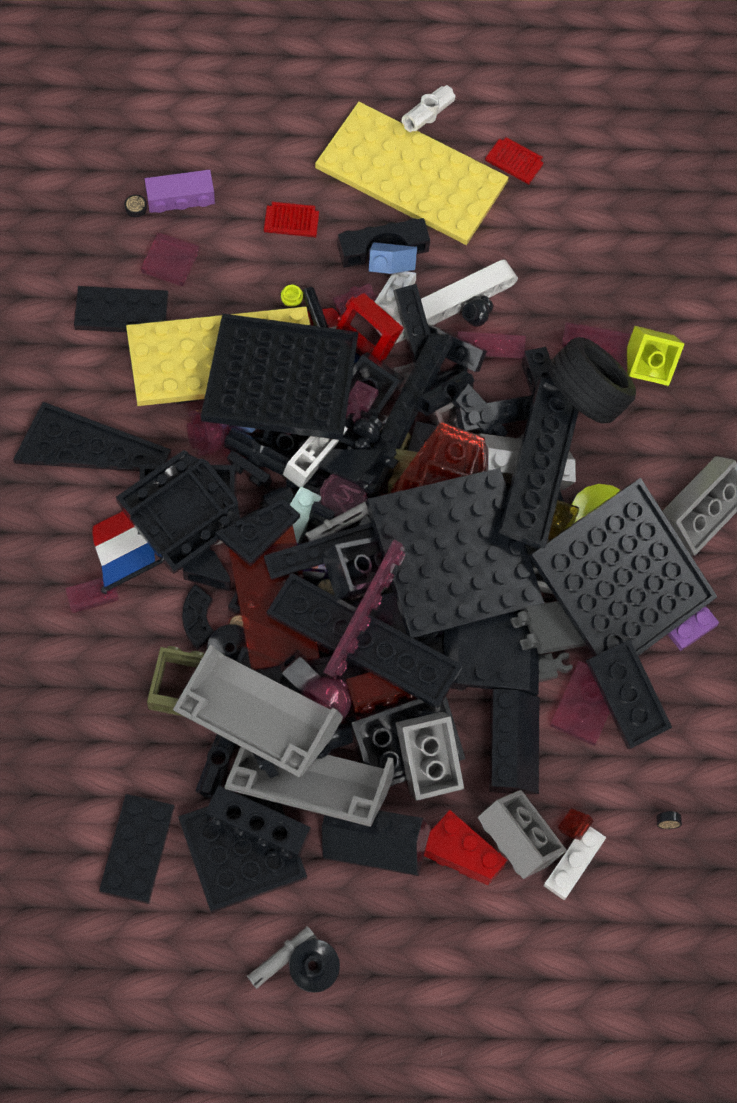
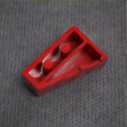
[424,810,507,885]

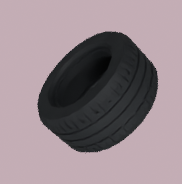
[549,337,636,424]

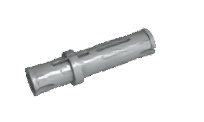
[305,502,369,541]
[247,926,317,989]

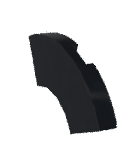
[182,584,214,651]

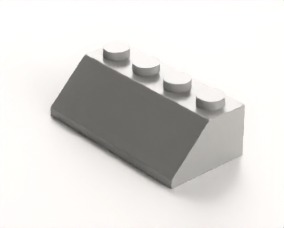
[478,433,576,490]
[663,456,737,556]

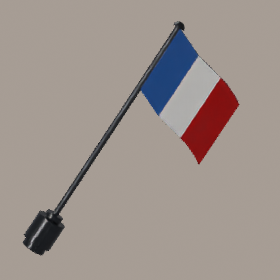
[92,486,294,595]

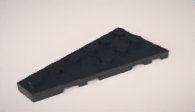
[13,402,171,471]

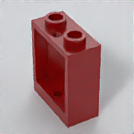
[336,293,404,362]

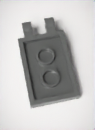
[511,601,587,654]

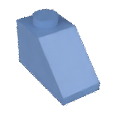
[369,242,417,274]

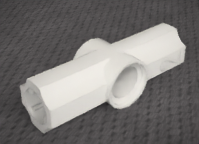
[401,85,455,133]

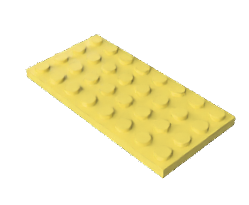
[315,102,509,245]
[126,307,310,406]

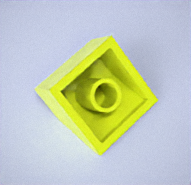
[627,326,684,386]

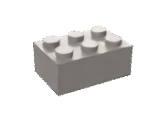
[396,712,464,801]
[477,790,567,879]

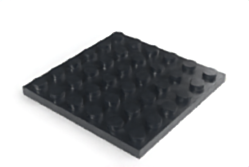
[201,313,358,441]
[365,468,544,639]
[528,478,717,656]

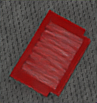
[485,137,544,185]
[264,201,319,238]

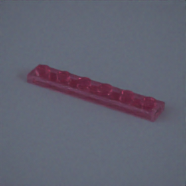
[324,540,406,679]

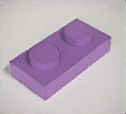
[667,606,719,651]

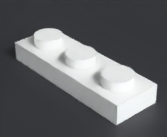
[375,271,416,317]
[544,823,606,900]

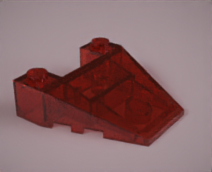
[391,422,487,493]

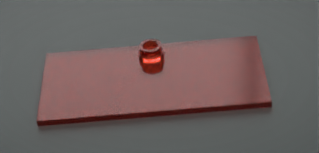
[228,526,319,670]

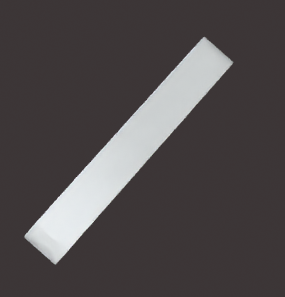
[375,260,518,344]

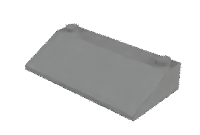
[173,645,343,778]
[225,747,394,827]

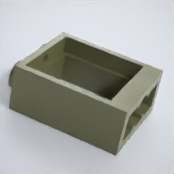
[147,646,204,717]

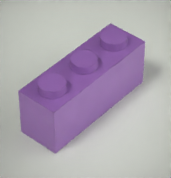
[145,170,215,213]

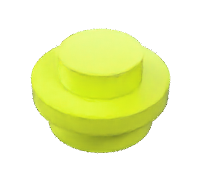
[281,285,303,307]

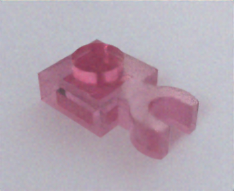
[346,380,379,423]

